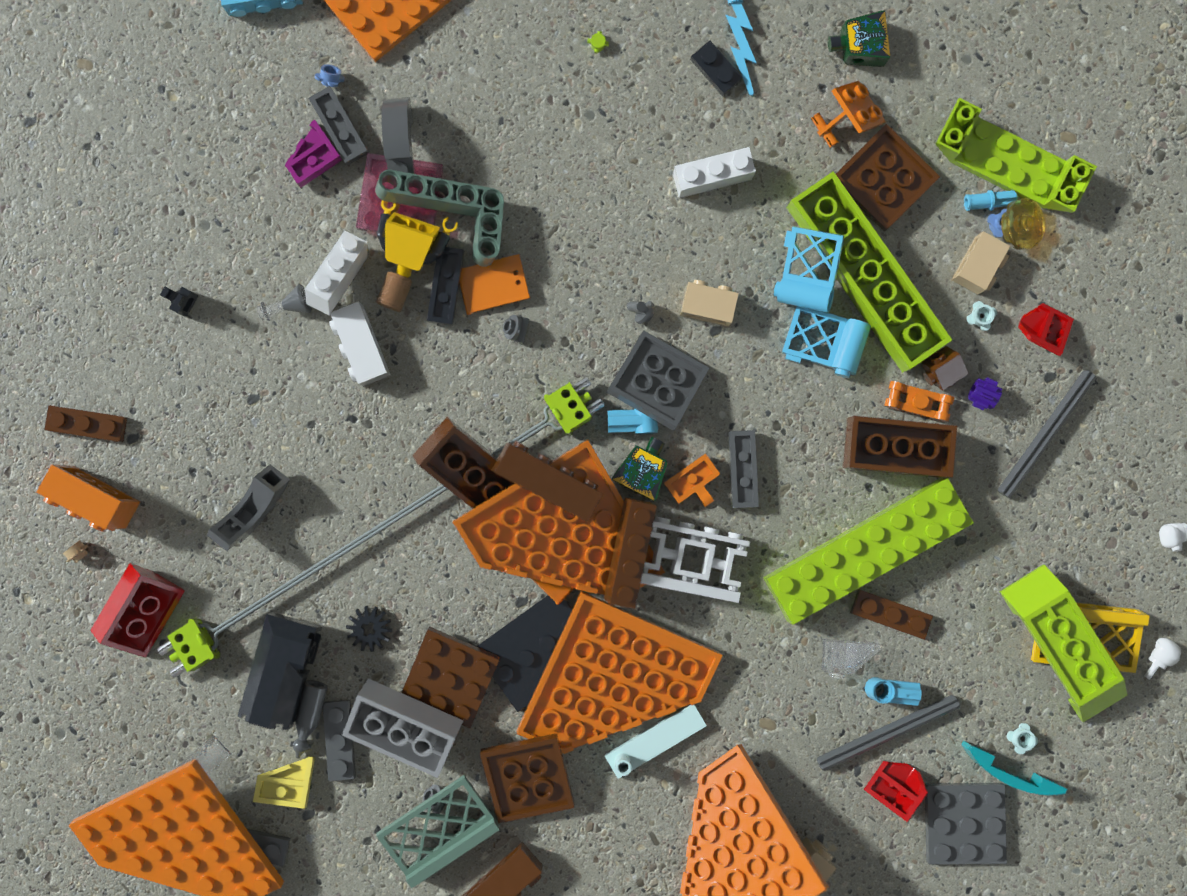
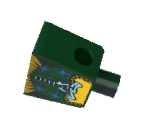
[828,10,890,67]
[611,437,668,501]

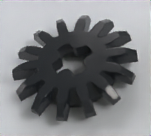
[346,606,392,652]

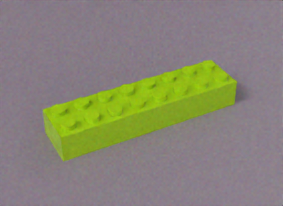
[786,171,952,373]
[763,478,974,625]

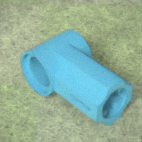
[607,409,658,434]
[865,677,922,706]

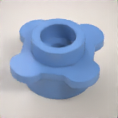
[315,64,345,87]
[987,209,1017,238]

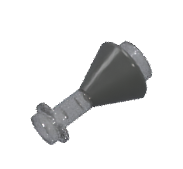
[257,284,312,321]

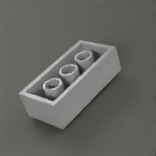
[342,678,463,778]

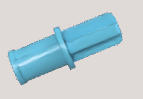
[964,190,1018,211]

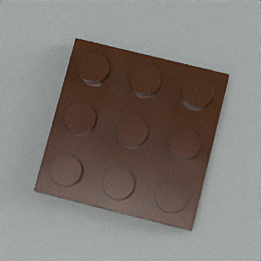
[836,124,940,232]
[401,627,501,728]
[480,733,575,823]

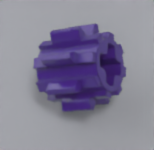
[968,377,1002,410]

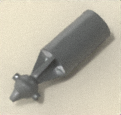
[290,680,328,759]

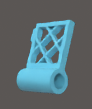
[774,226,845,313]
[782,306,871,378]

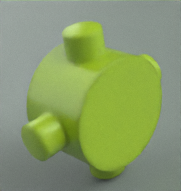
[587,31,609,54]

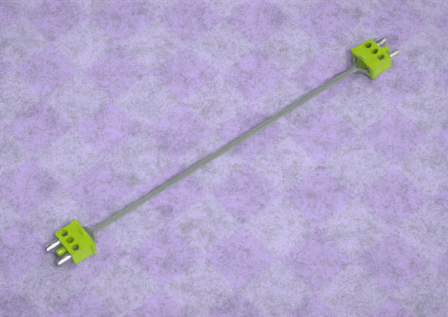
[157,378,605,678]

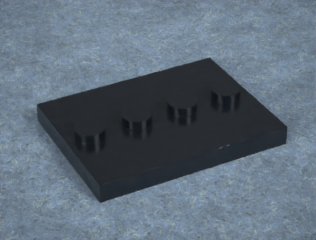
[476,595,572,712]

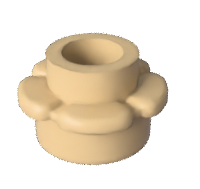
[63,540,88,563]

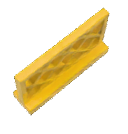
[1031,602,1150,673]

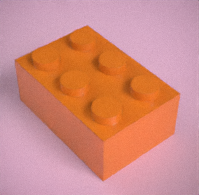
[36,464,140,532]

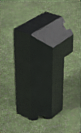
[237,612,322,730]

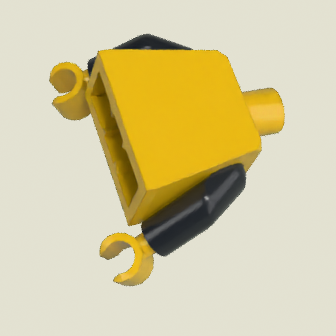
[376,200,458,278]

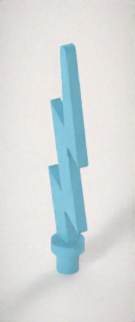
[725,0,757,96]

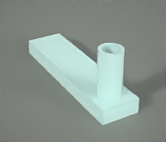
[605,704,707,779]

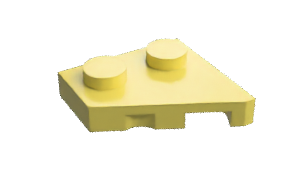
[253,757,315,809]

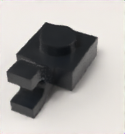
[160,286,199,317]

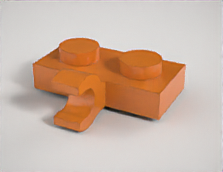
[664,453,720,507]

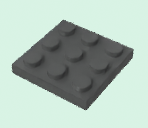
[606,330,709,431]
[925,783,1007,865]

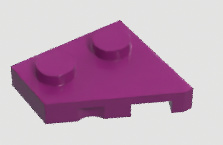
[285,119,342,188]

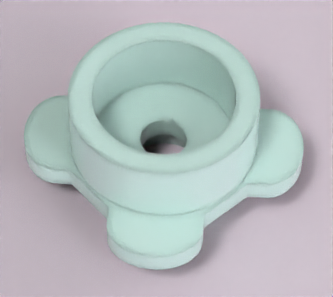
[967,301,997,331]
[1007,723,1038,754]

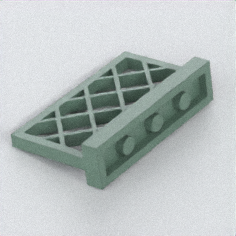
[376,775,500,888]

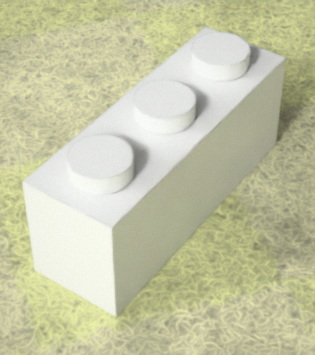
[673,147,756,198]
[305,230,368,315]
[329,301,391,386]

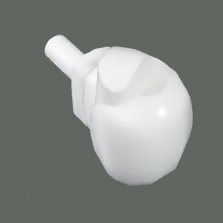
[1159,523,1187,552]
[1144,638,1181,680]

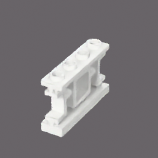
[641,516,750,603]

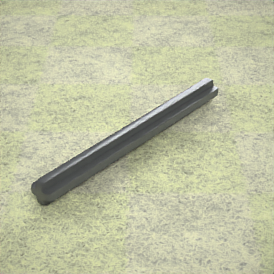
[998,370,1096,498]
[817,695,960,771]

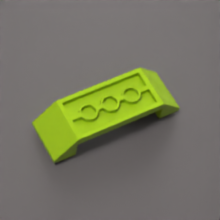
[935,98,1097,213]
[1000,564,1127,723]

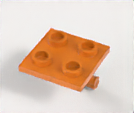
[811,80,886,148]

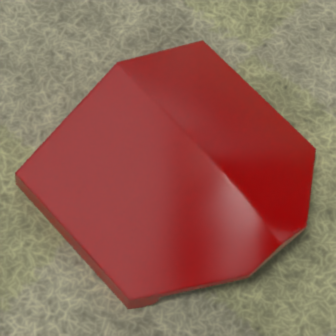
[1018,303,1074,356]
[864,761,928,823]

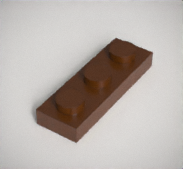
[44,405,128,442]
[850,589,933,640]

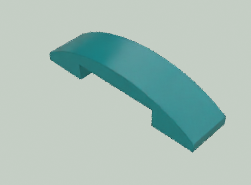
[961,740,1067,795]

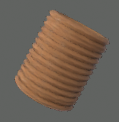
[376,272,413,312]

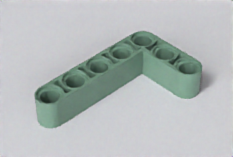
[375,170,504,267]

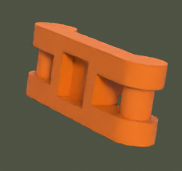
[884,381,955,422]

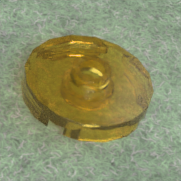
[1001,198,1045,250]

